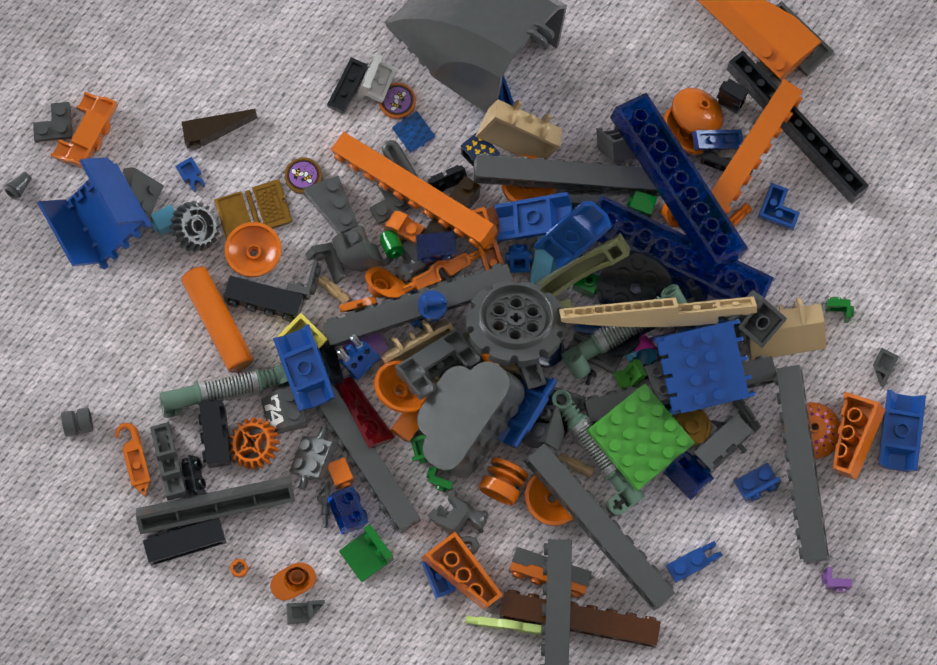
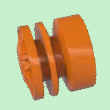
[478,457,529,506]

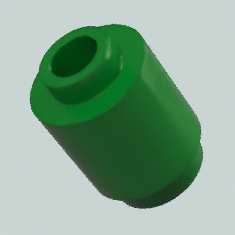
[380,230,404,259]

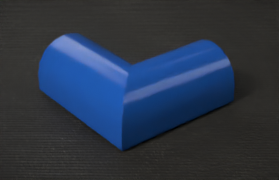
[758,183,800,231]

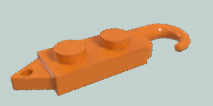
[115,423,152,497]

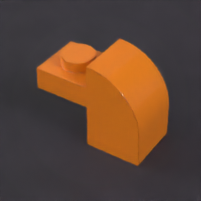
[384,211,425,244]

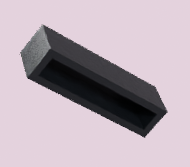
[223,275,304,322]
[142,518,227,566]

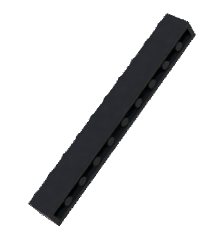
[727,51,869,204]

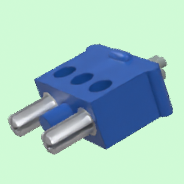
[337,334,380,380]

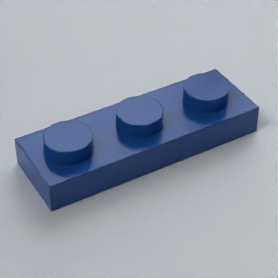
[692,129,743,150]

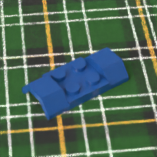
[495,192,573,242]
[533,201,612,269]
[273,324,335,411]
[497,377,557,449]
[878,390,926,472]

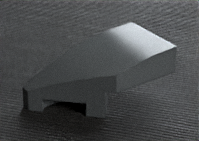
[873,348,899,388]
[286,600,325,624]

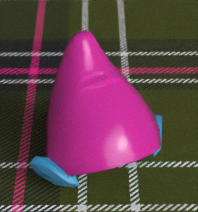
[625,334,658,365]

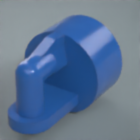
[418,290,447,322]

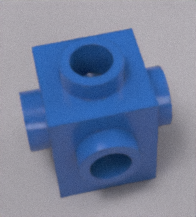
[505,244,533,273]

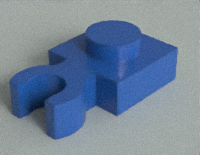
[175,157,205,192]

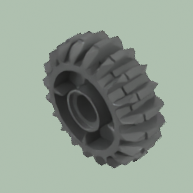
[169,201,220,253]

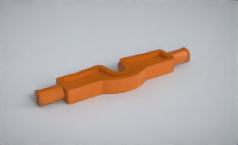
[402,250,481,294]

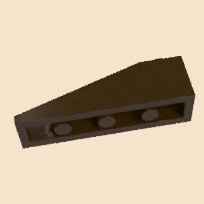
[181,109,257,150]
[420,176,481,249]

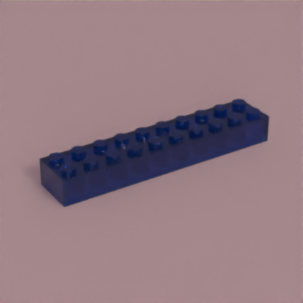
[610,92,748,273]
[596,195,774,300]

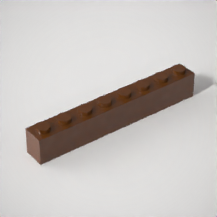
[499,590,661,648]

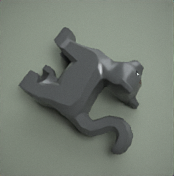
[379,238,442,283]
[428,489,489,554]

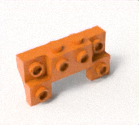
[51,92,118,169]

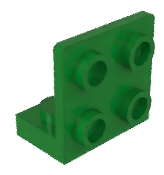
[339,524,394,582]

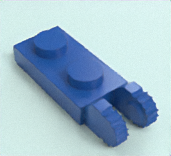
[666,541,723,583]

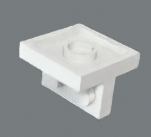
[356,53,397,103]

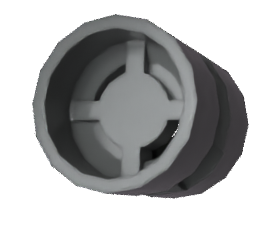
[61,407,93,437]

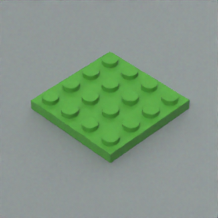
[586,383,695,492]

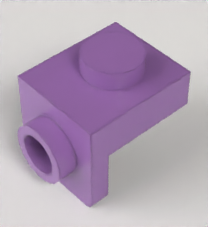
[822,567,852,593]

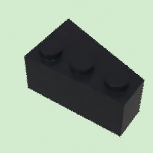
[198,400,232,468]

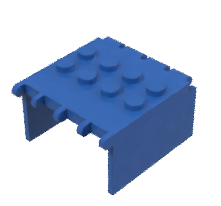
[37,157,151,270]
[649,319,756,415]

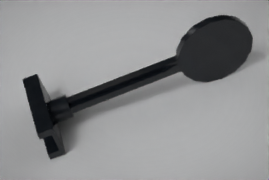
[606,278,705,357]

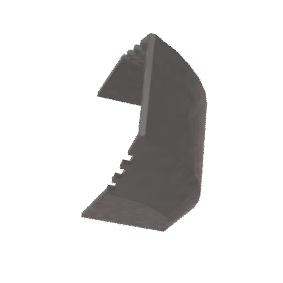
[386,0,567,113]

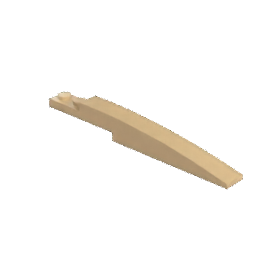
[559,296,757,327]

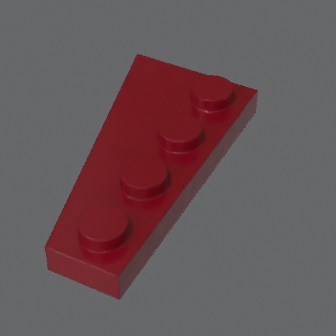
[336,377,395,449]

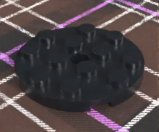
[597,252,674,305]

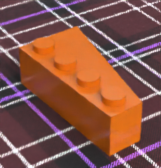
[832,392,886,481]
[421,532,503,610]

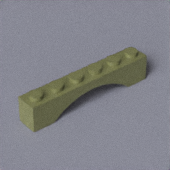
[533,233,631,297]

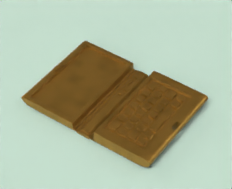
[214,179,293,240]

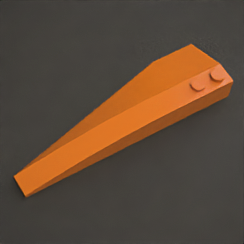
[697,0,821,82]

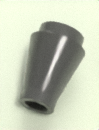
[4,172,32,200]

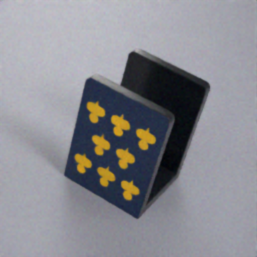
[461,132,500,167]

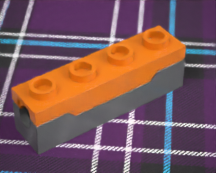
[509,547,592,598]

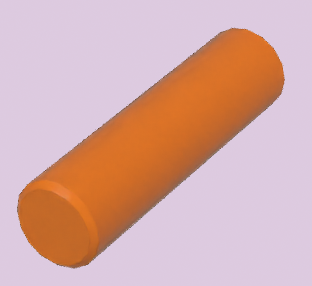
[181,266,254,373]

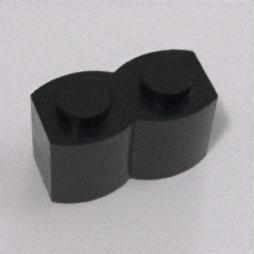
[717,78,749,114]

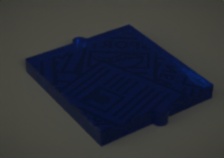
[392,111,435,153]

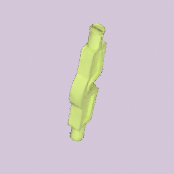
[465,615,542,635]

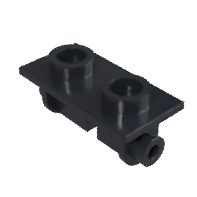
[427,165,467,192]
[181,455,206,497]

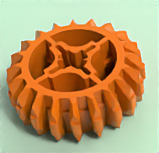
[229,417,280,470]

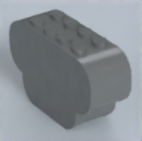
[417,362,524,478]

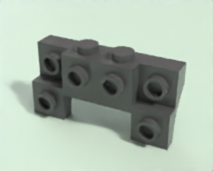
[395,328,482,400]

